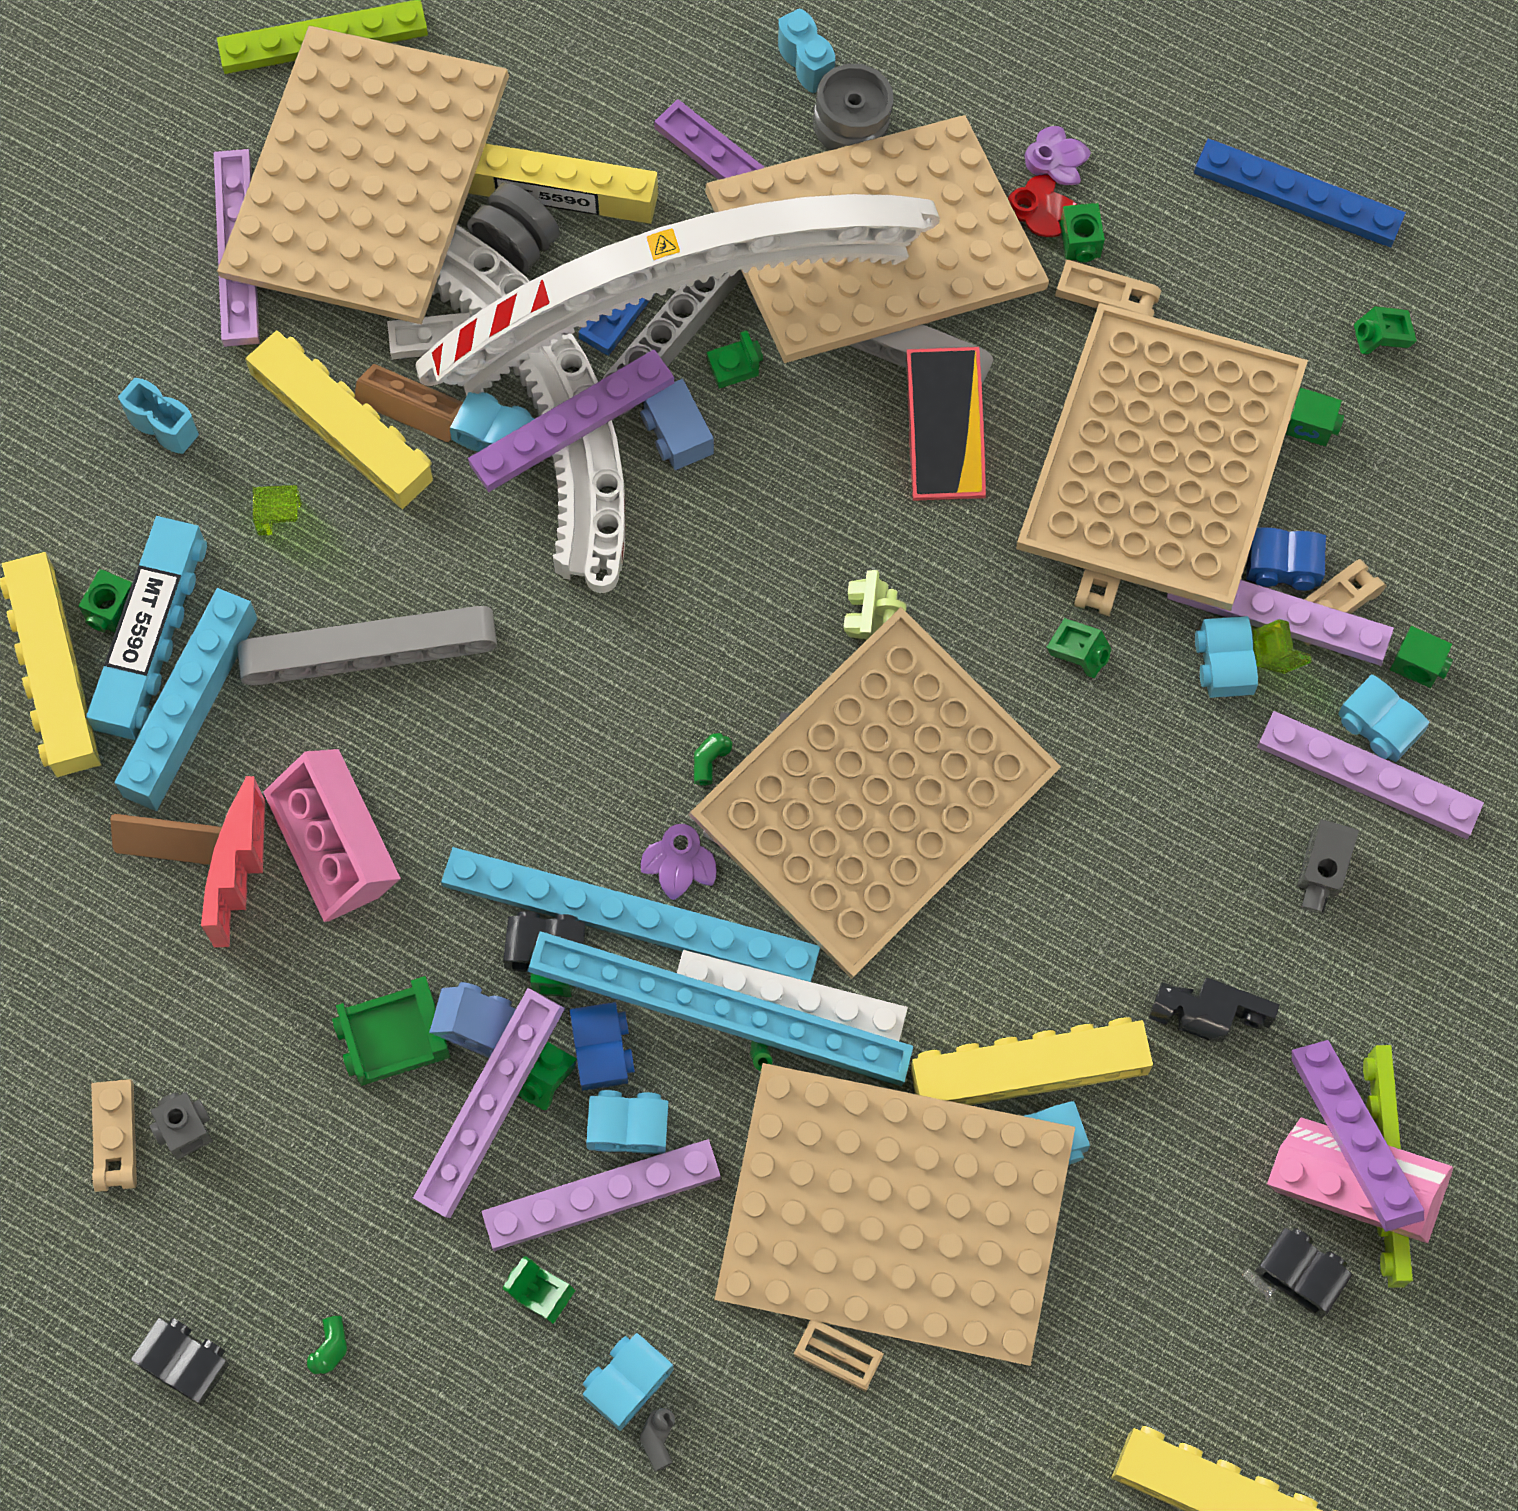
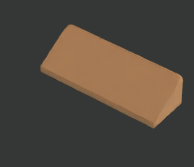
[354,364,463,442]
[110,814,222,865]

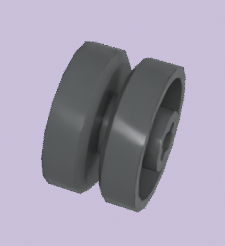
[813,64,893,150]
[467,183,560,274]

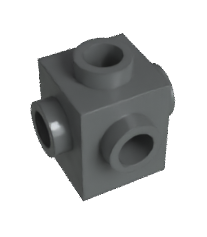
[149,1092,213,1160]

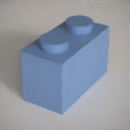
[640,379,714,471]
[429,982,516,1058]

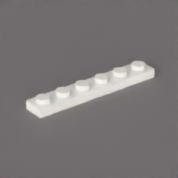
[677,950,908,1041]

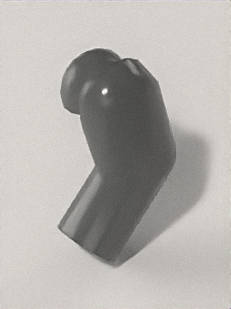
[640,1408,675,1472]

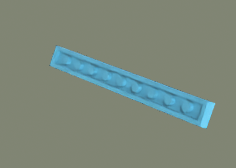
[441,847,820,982]
[527,931,913,1086]

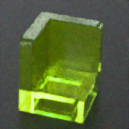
[253,485,302,536]
[1252,619,1312,674]

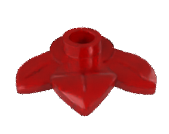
[1008,175,1077,237]

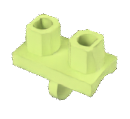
[844,570,907,640]

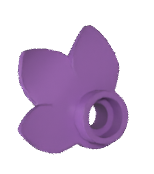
[1025,126,1091,185]
[641,824,716,900]

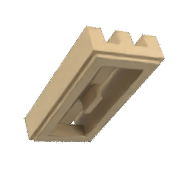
[794,1320,884,1392]

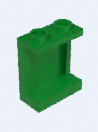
[332,976,451,1086]

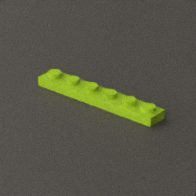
[217,0,428,74]
[1363,1045,1413,1288]

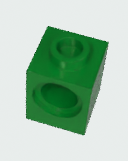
[1060,203,1105,262]
[78,568,133,633]
[1390,626,1453,689]

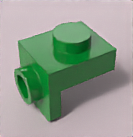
[518,1041,577,1111]
[503,1256,576,1324]

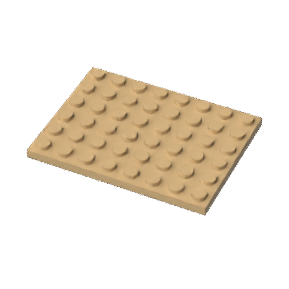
[217,26,509,325]
[705,115,1049,363]
[1016,302,1308,611]
[689,607,1061,979]
[715,1063,1075,1366]

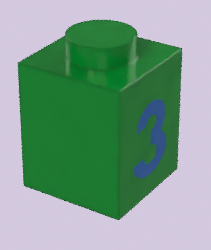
[1285,387,1345,447]

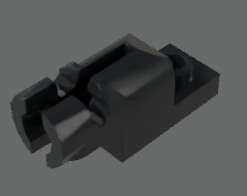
[1149,977,1280,1042]

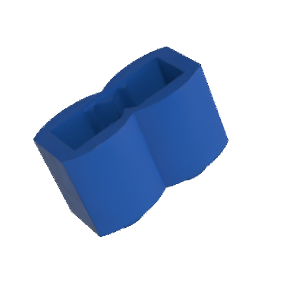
[1246,528,1326,591]
[570,1002,635,1091]

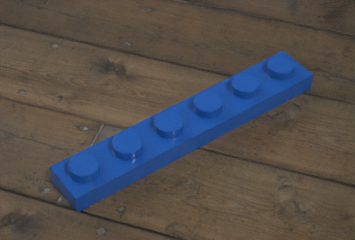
[1194,138,1406,248]

